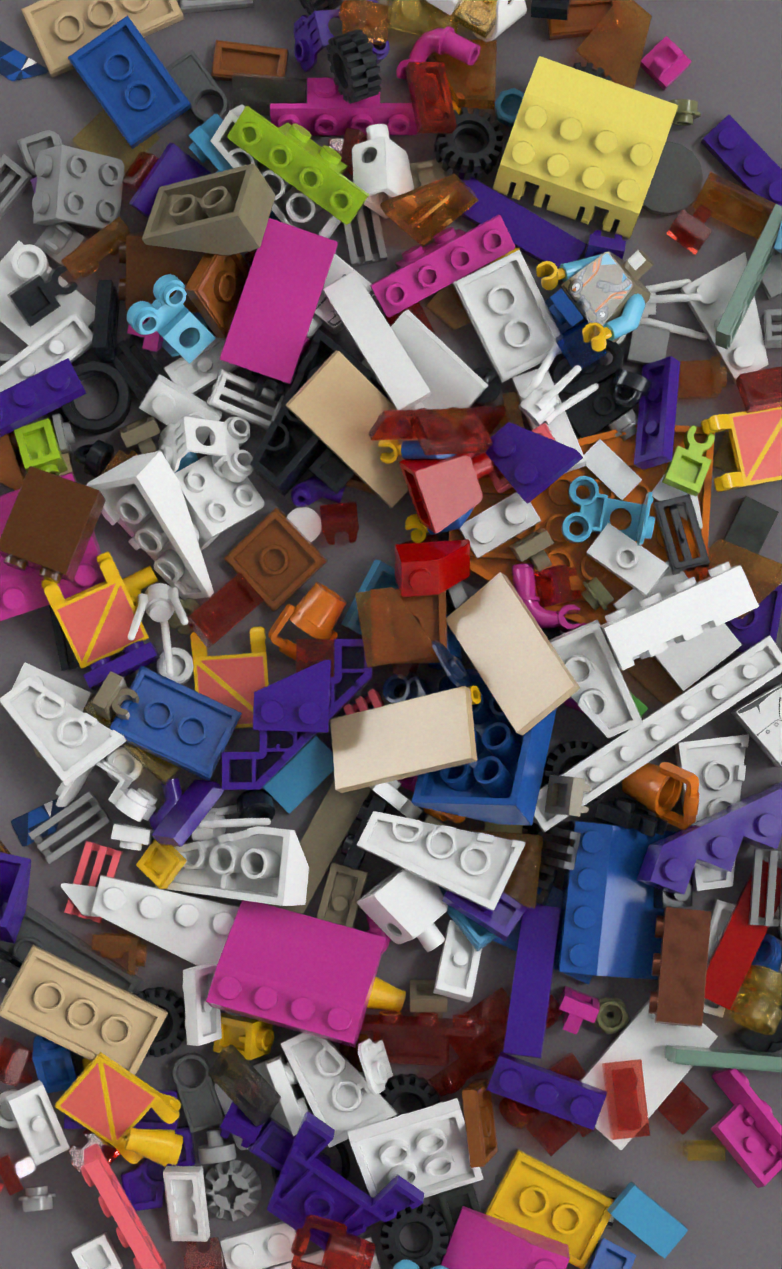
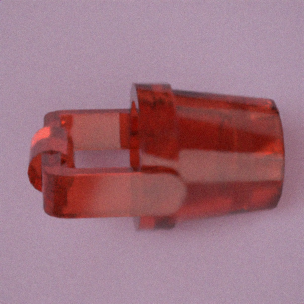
[291,1215,376,1269]

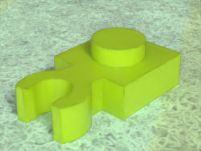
[662,425,715,497]

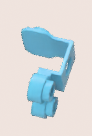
[127,274,216,364]
[561,476,655,546]

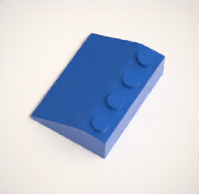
[412,669,557,825]
[555,820,677,980]

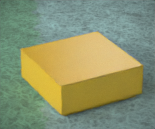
[136,839,187,889]

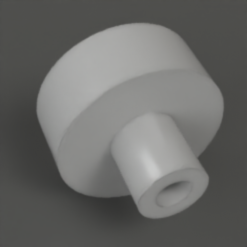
[197,1129,236,1164]

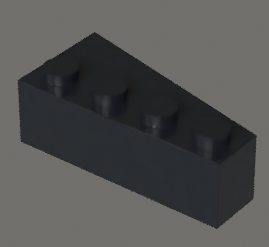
[250,329,379,496]

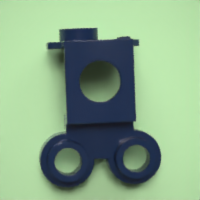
[383,640,474,704]

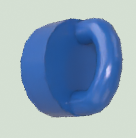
[751,934,782,975]

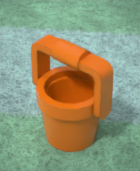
[268,582,347,666]
[622,762,700,830]

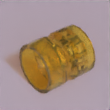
[729,965,782,1035]

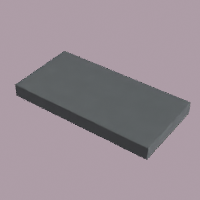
[0,905,143,994]

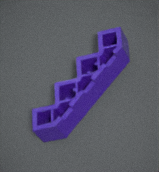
[222,639,372,790]
[637,781,782,894]

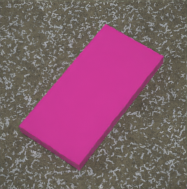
[220,218,338,384]

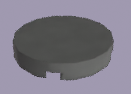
[642,141,703,215]

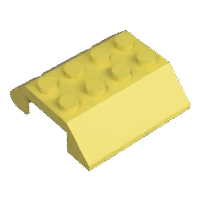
[493,56,678,239]

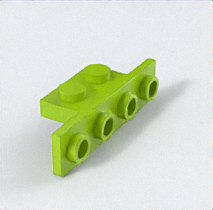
[227,106,369,225]

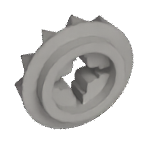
[204,1160,262,1221]

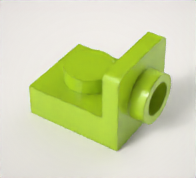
[14,418,68,476]

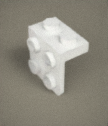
[174,455,264,550]
[214,1054,311,1150]

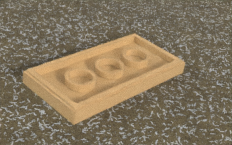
[21,0,184,78]
[285,350,428,508]
[446,572,580,736]
[330,686,477,793]
[0,945,168,1075]

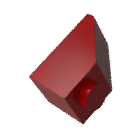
[395,539,470,597]

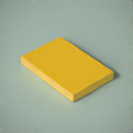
[484,1149,615,1269]

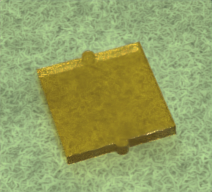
[72,109,160,173]

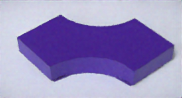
[121,1126,196,1211]

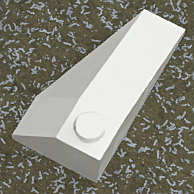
[86,451,214,600]
[155,826,309,906]

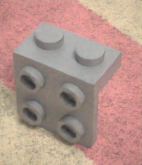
[32,145,124,232]

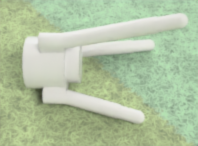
[639,279,708,340]
[518,336,599,426]
[128,583,188,677]
[192,804,271,841]

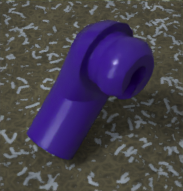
[291,476,346,508]
[149,778,183,831]

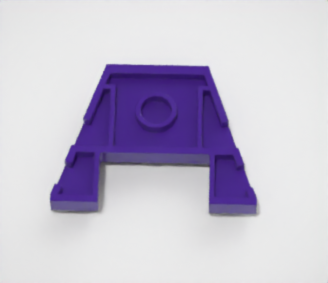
[267,1111,424,1251]

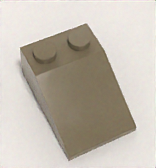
[142,163,276,256]

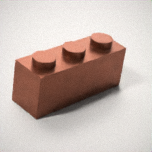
[648,907,711,1028]

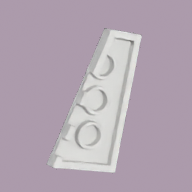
[675,734,749,891]

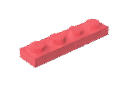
[80,1143,166,1269]

